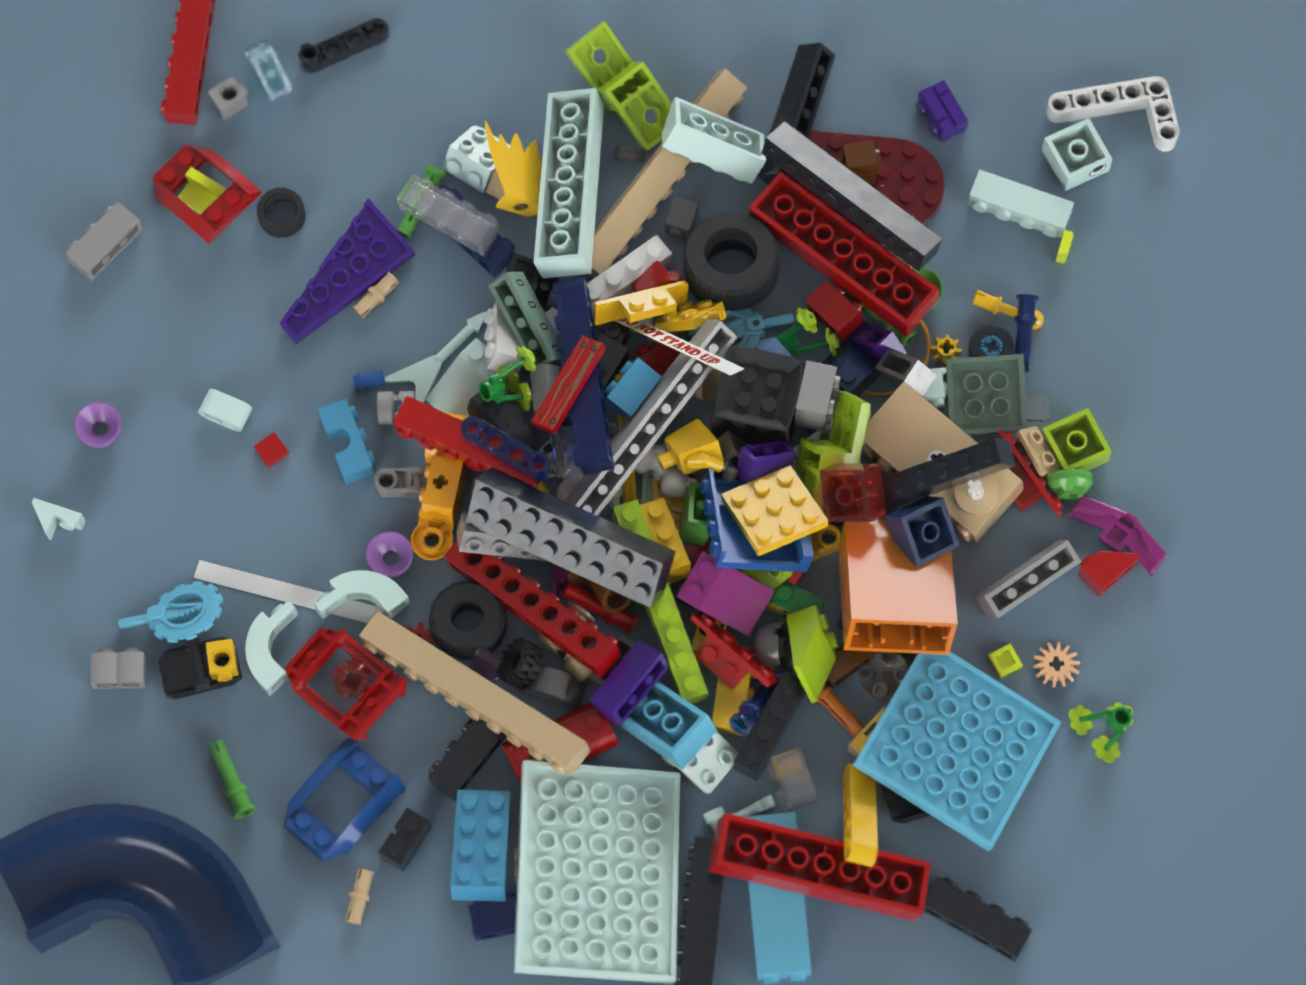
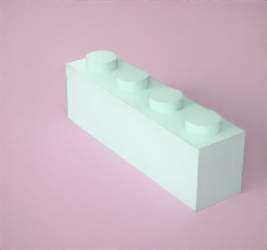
[968,169,1074,238]

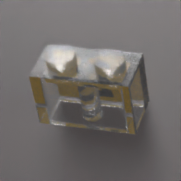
[767,748,818,812]

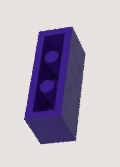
[589,640,670,727]

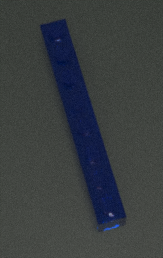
[551,277,615,475]

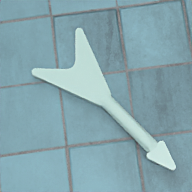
[384,312,486,403]

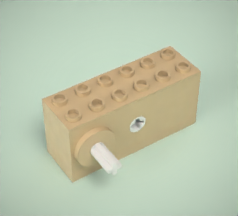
[861,382,1024,544]

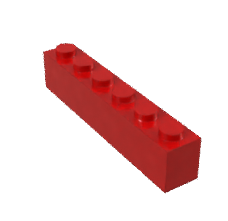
[161,0,216,125]
[393,396,548,488]

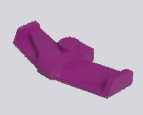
[1067,494,1167,577]

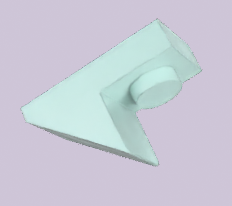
[32,498,86,540]

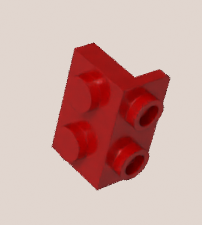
[631,332,682,376]

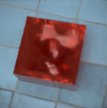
[820,464,886,522]

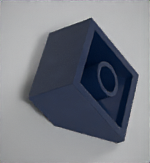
[885,496,960,567]

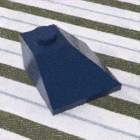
[821,338,881,397]

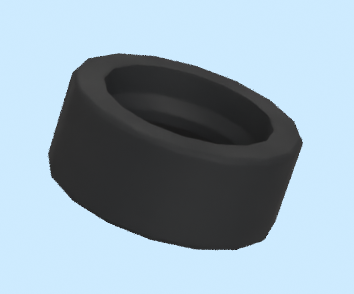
[257,187,305,238]

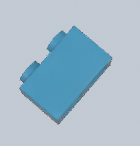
[602,358,662,420]

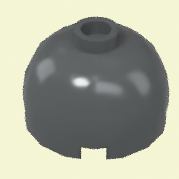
[749,621,792,674]

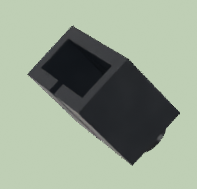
[378,807,432,872]

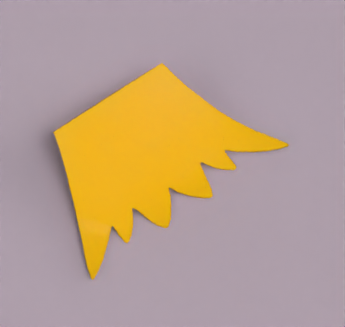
[485,120,543,217]

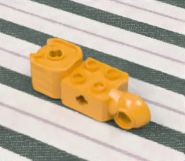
[411,411,476,560]

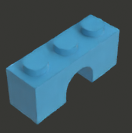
[318,399,376,485]

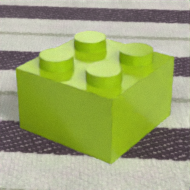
[1041,408,1112,471]

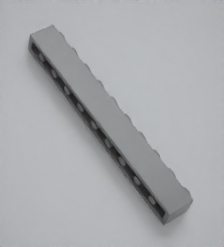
[564,319,737,516]

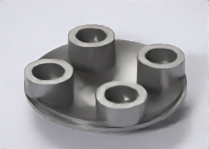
[859,652,910,700]

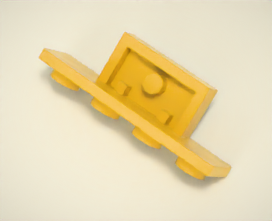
[593,280,688,325]

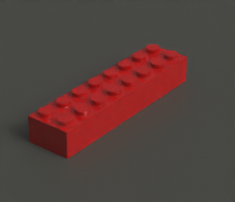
[749,171,939,337]
[708,813,931,921]

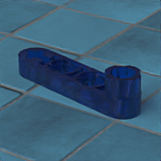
[461,416,551,482]

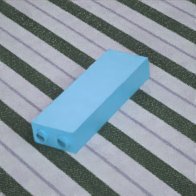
[746,812,811,984]

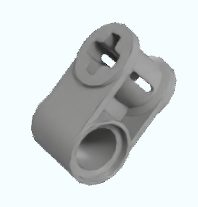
[375,467,424,498]

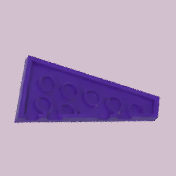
[280,198,415,344]

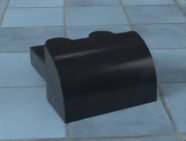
[506,253,560,312]

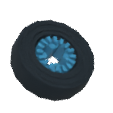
[968,325,1014,357]

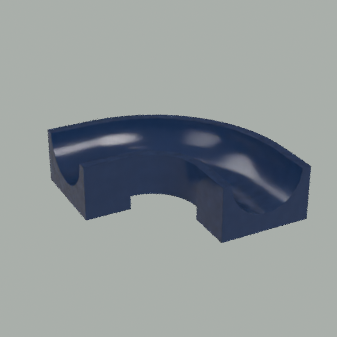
[0,803,280,985]

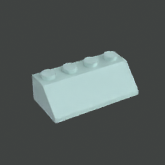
[662,97,766,184]

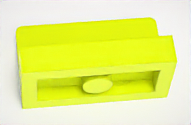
[178,167,227,214]

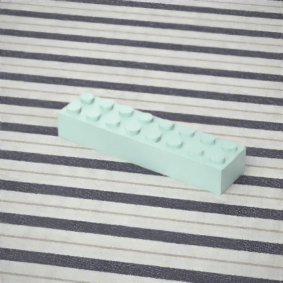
[534,88,604,278]

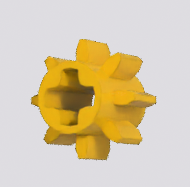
[930,334,962,367]

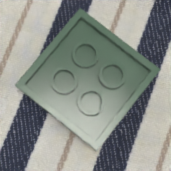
[946,354,1028,435]

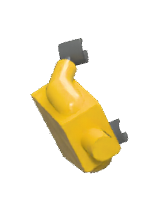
[657,418,738,481]

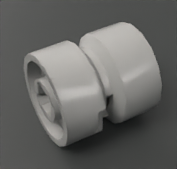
[377,391,415,425]

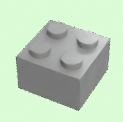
[794,361,841,432]

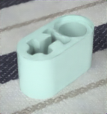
[198,389,253,432]

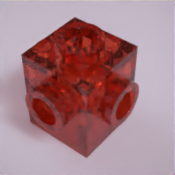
[331,658,371,699]

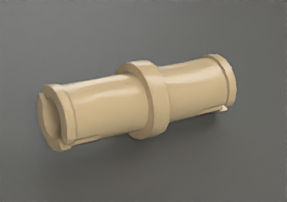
[353,272,400,318]
[344,868,374,925]

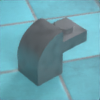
[520,666,586,710]

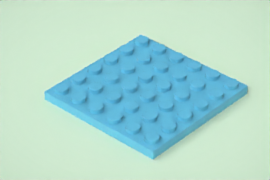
[853,652,1061,851]

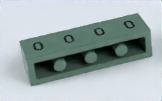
[488,272,569,366]

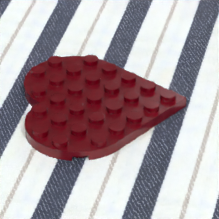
[795,130,944,269]

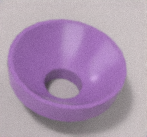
[74,402,122,448]
[366,531,413,578]

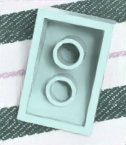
[425,338,498,416]

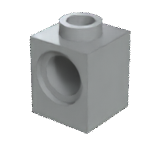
[207,76,249,120]

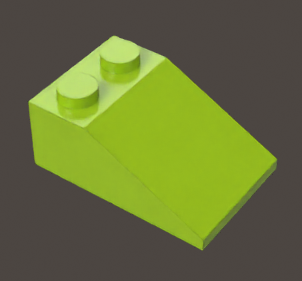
[787,605,838,703]

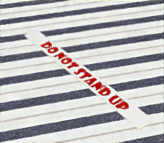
[616,318,744,375]

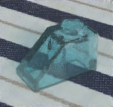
[243,40,292,101]

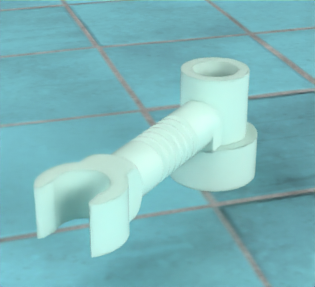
[703,795,775,834]

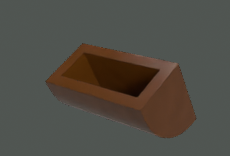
[826,643,874,688]

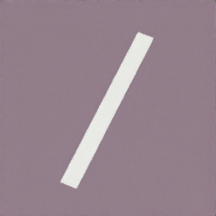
[194,560,383,623]

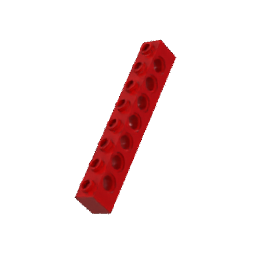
[444,540,622,678]

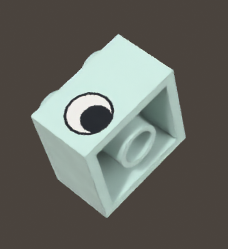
[1042,118,1112,191]

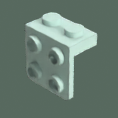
[442,126,510,193]
[661,731,738,794]

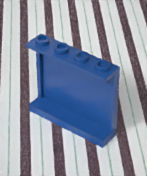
[700,468,814,572]

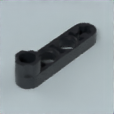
[298,18,389,73]

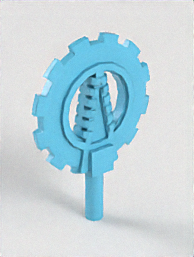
[689,307,794,359]
[118,581,223,643]

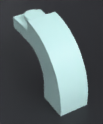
[314,570,410,619]
[245,601,298,696]

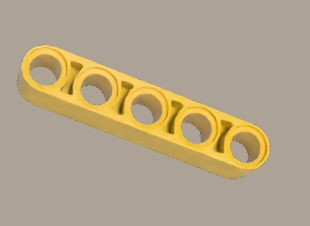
[842,763,878,867]

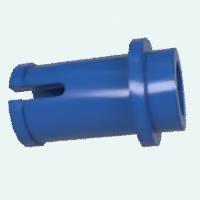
[352,370,386,392]

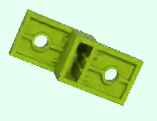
[564,21,672,151]
[795,391,871,512]

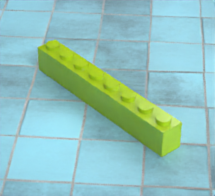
[612,499,708,704]

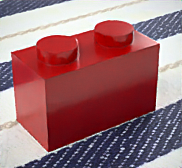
[804,280,864,342]

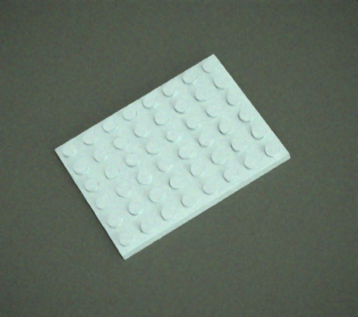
[514,760,680,984]

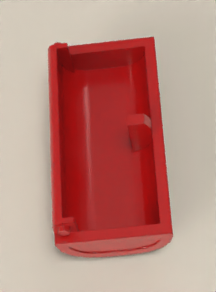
[501,702,619,785]

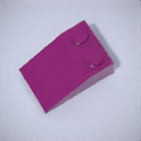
[677,551,775,636]

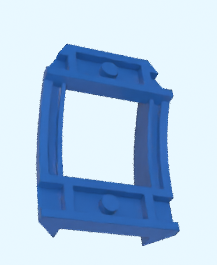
[283,738,406,861]

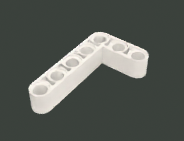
[1046,76,1179,152]

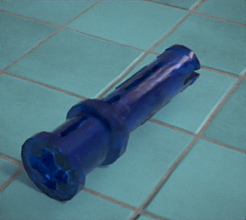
[1014,294,1039,373]
[729,675,780,735]

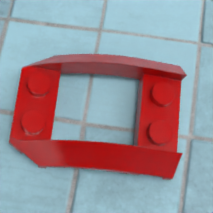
[153,145,262,245]
[285,628,407,741]

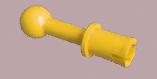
[972,289,1044,330]

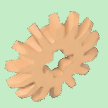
[1033,642,1080,688]

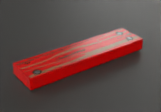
[531,335,606,434]

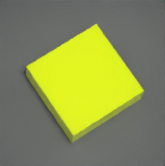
[1055,230,1074,264]
[987,643,1023,679]

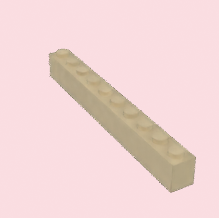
[589,68,747,278]
[359,611,590,776]

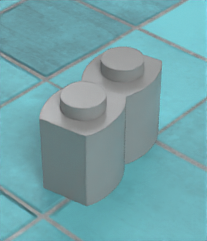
[91,648,146,689]

